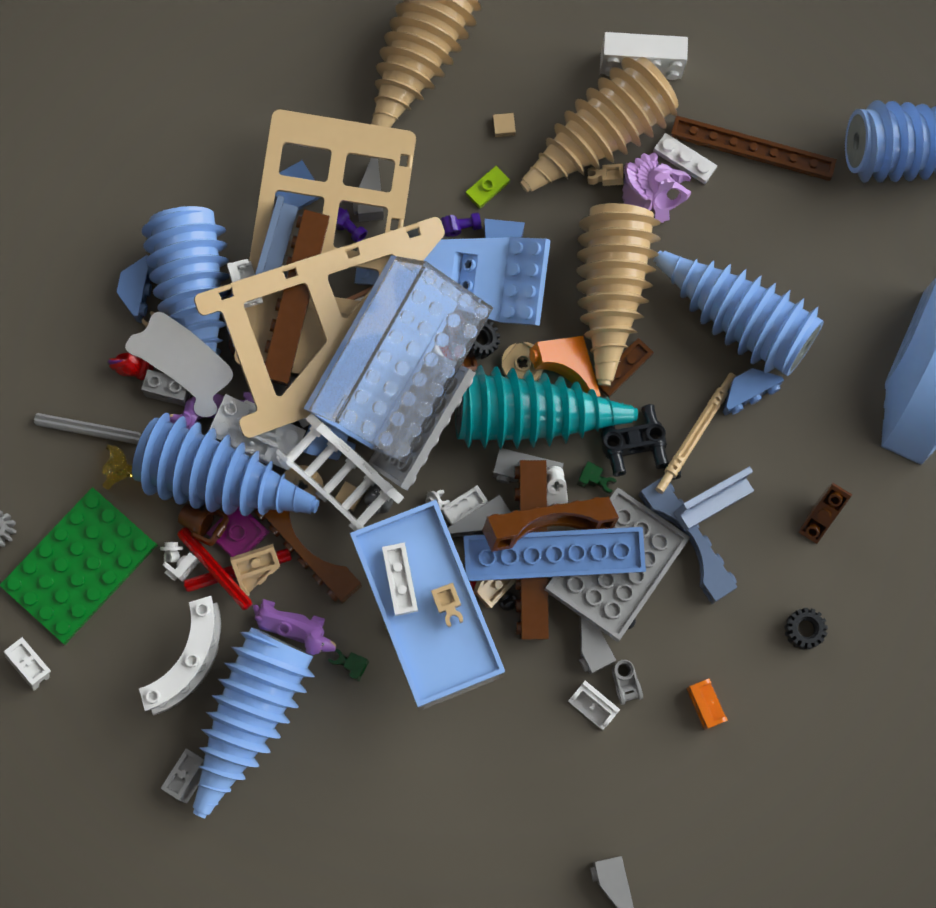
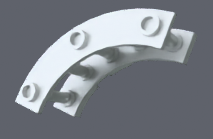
[276,413,404,531]
[139,596,221,715]

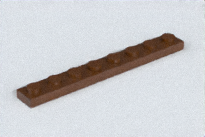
[670,116,837,181]

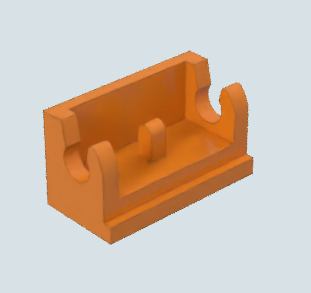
[686,679,728,730]

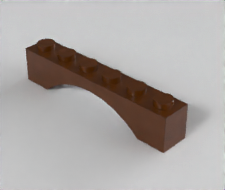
[482,496,619,552]
[254,508,362,604]

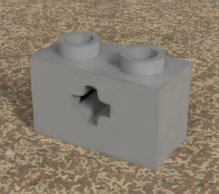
[141,370,191,407]

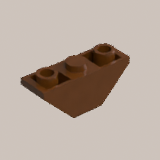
[798,483,852,544]

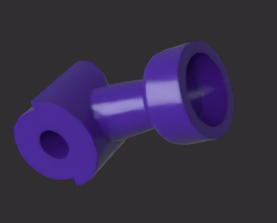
[336,207,368,243]
[440,212,482,237]

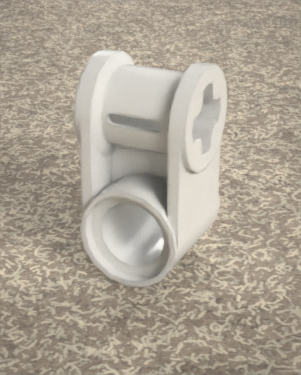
[547,466,568,507]

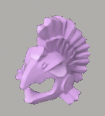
[622,152,691,223]

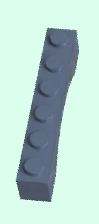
[638,477,737,604]

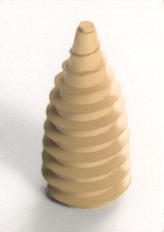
[371,0,481,128]
[520,57,679,193]
[576,203,661,386]

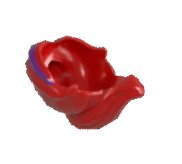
[107,353,154,381]

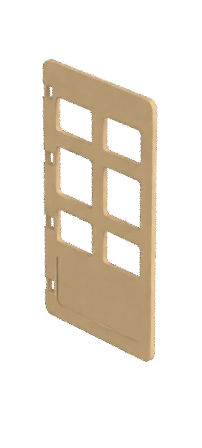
[234,109,416,374]

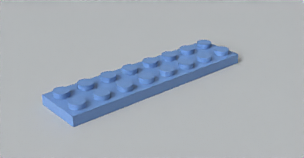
[463,527,646,581]

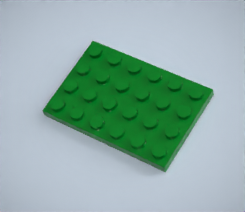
[0,487,158,645]

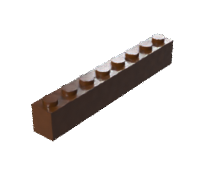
[264,209,330,386]
[514,460,549,639]

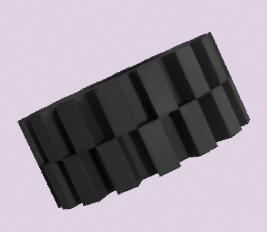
[458,317,501,360]
[784,608,828,650]

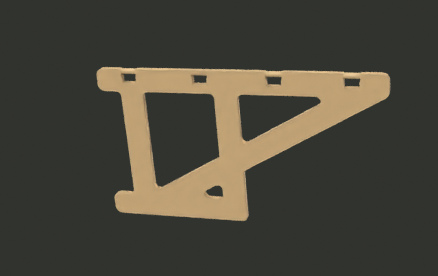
[194,217,445,438]

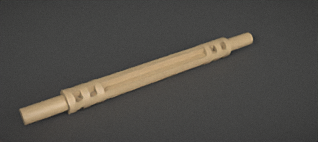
[656,373,736,494]

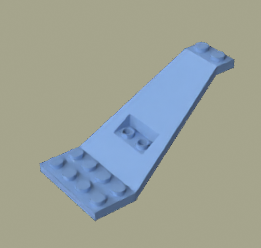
[355,237,550,326]

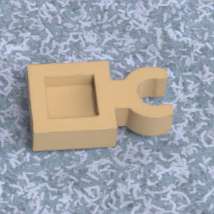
[588,164,624,186]
[431,583,463,627]

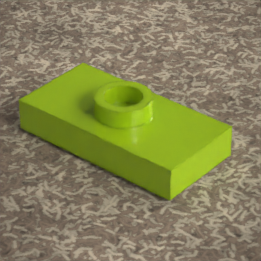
[466,166,510,209]

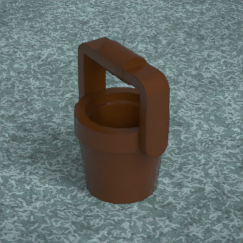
[178,504,229,546]

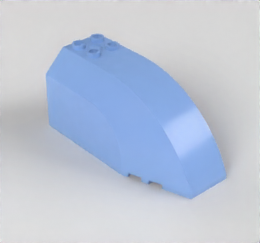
[881,278,936,465]

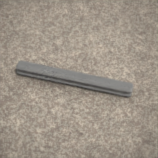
[34,413,141,444]

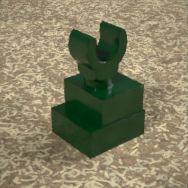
[577,461,617,494]
[328,649,369,682]

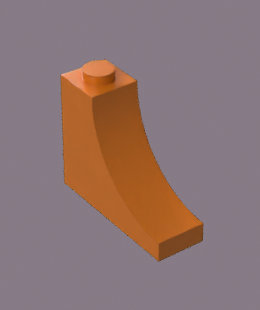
[529,336,600,397]

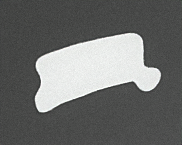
[125,312,233,417]

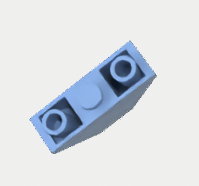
[117,255,154,323]
[723,368,784,415]

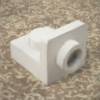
[163,552,200,582]

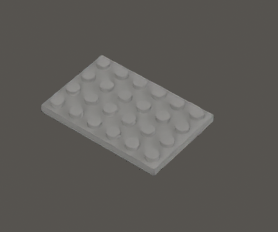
[368,353,476,491]
[545,487,690,642]

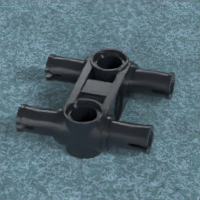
[601,404,669,477]

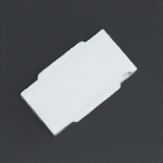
[209,394,306,470]

